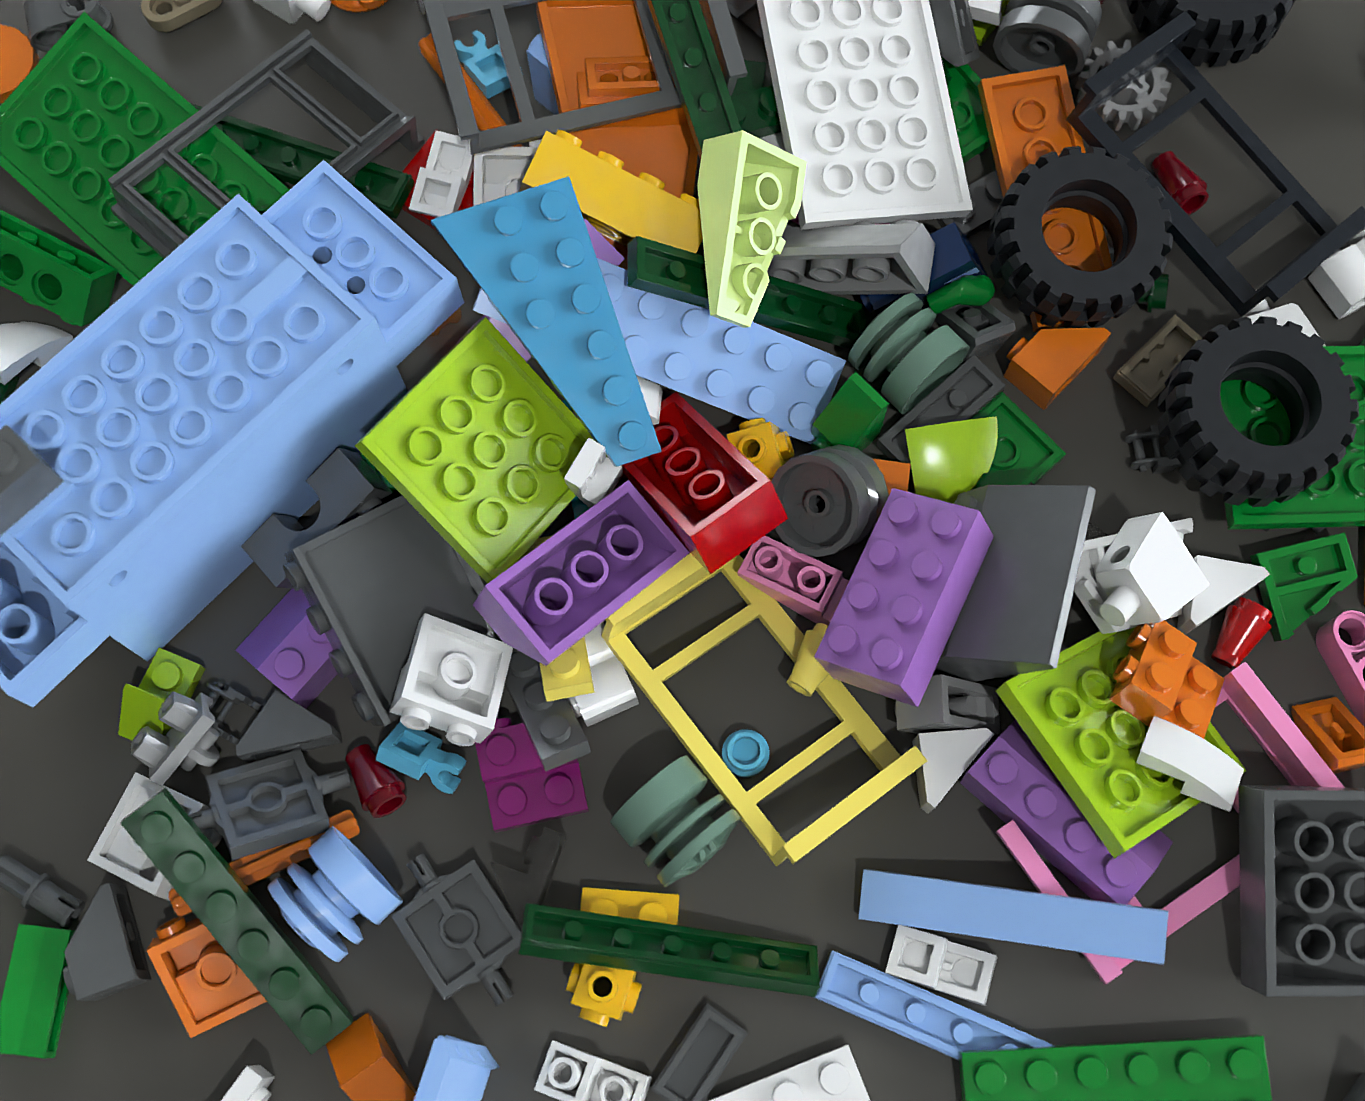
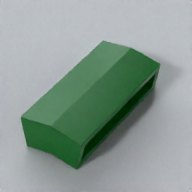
[0,924,75,1058]

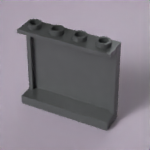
[283,496,518,726]

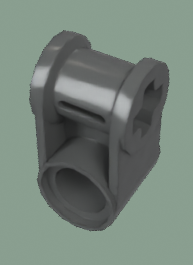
[23,0,113,52]

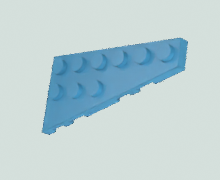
[431,176,662,467]

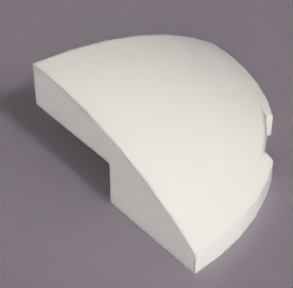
[0,321,74,385]

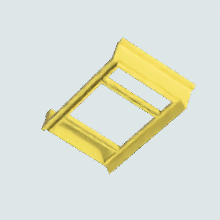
[601,553,927,867]

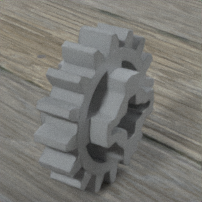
[1074,40,1171,131]

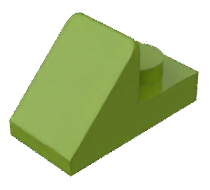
[118,648,206,741]

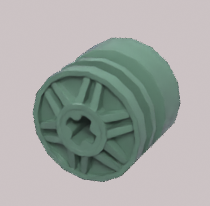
[847,292,970,415]
[610,755,742,888]

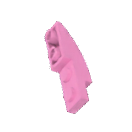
[737,536,849,626]

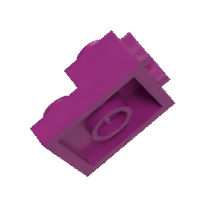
[475,718,589,833]

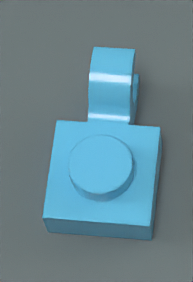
[376,722,467,794]

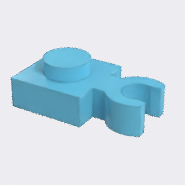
[454,30,522,99]

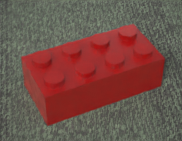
[621,392,788,574]

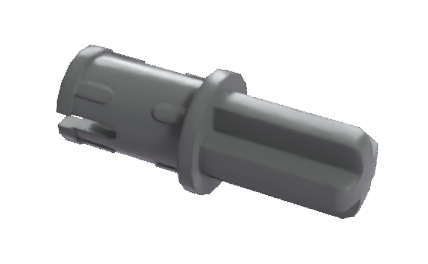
[0,855,85,929]

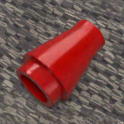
[1211,597,1273,670]

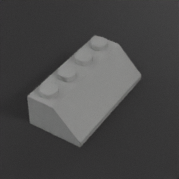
[767,220,935,295]

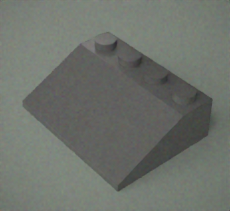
[934,485,1096,682]
[1239,785,1365,997]

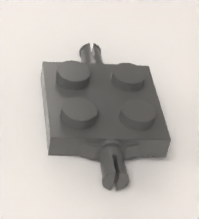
[189,749,351,861]
[391,853,521,1007]

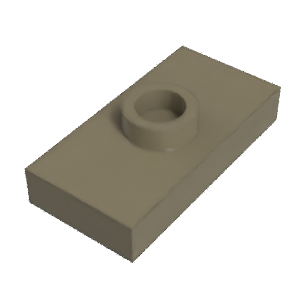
[1113,315,1202,407]

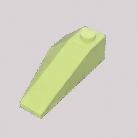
[697,130,807,328]

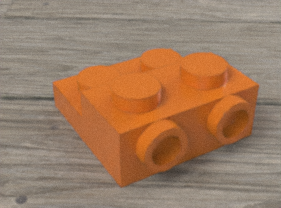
[1110,621,1225,739]
[146,916,267,1038]

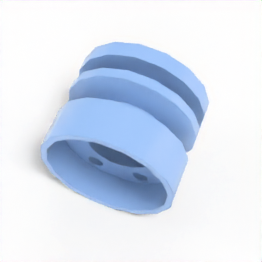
[268,826,403,962]

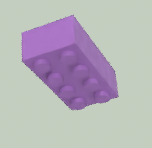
[814,488,994,707]

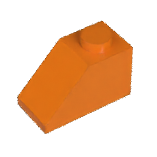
[1003,328,1111,410]

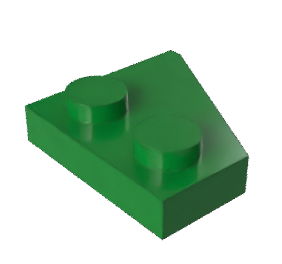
[1250,532,1358,642]

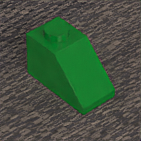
[811,372,889,451]

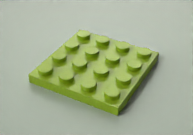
[354,317,608,584]
[996,627,1247,859]

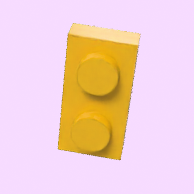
[580,887,680,925]

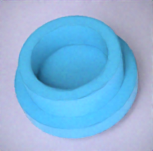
[722,729,770,778]

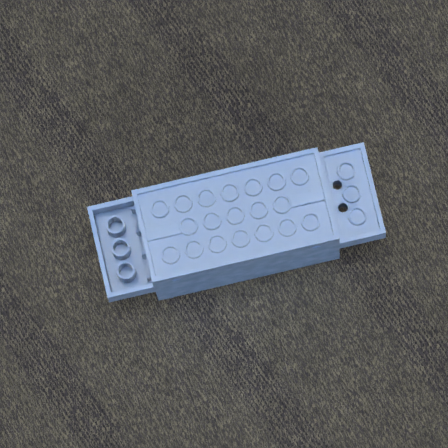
[0,160,464,707]

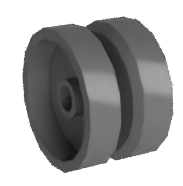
[993,0,1102,81]
[771,444,889,557]

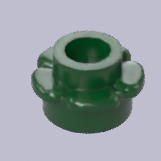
[1139,274,1169,313]

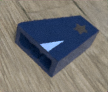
[859,222,988,314]

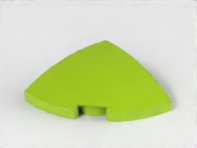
[905,416,998,504]

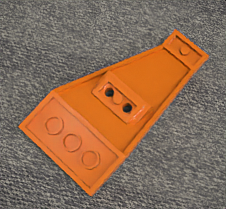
[536,0,698,270]

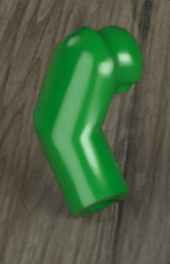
[927,275,995,314]

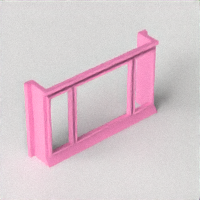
[996,662,1345,985]

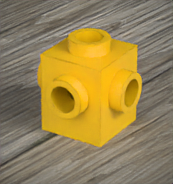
[726,418,794,481]
[566,963,642,1027]

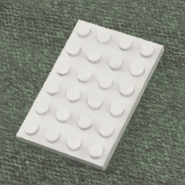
[757,0,973,230]

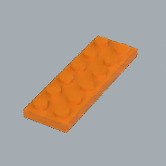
[978,65,1113,332]

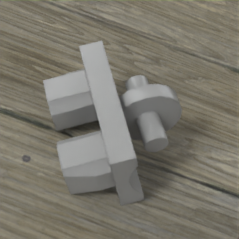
[131,692,220,786]

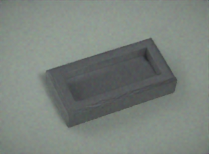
[650,1004,748,1101]

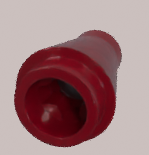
[1151,151,1209,215]
[345,744,407,818]

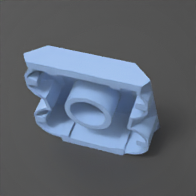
[414,1035,499,1101]

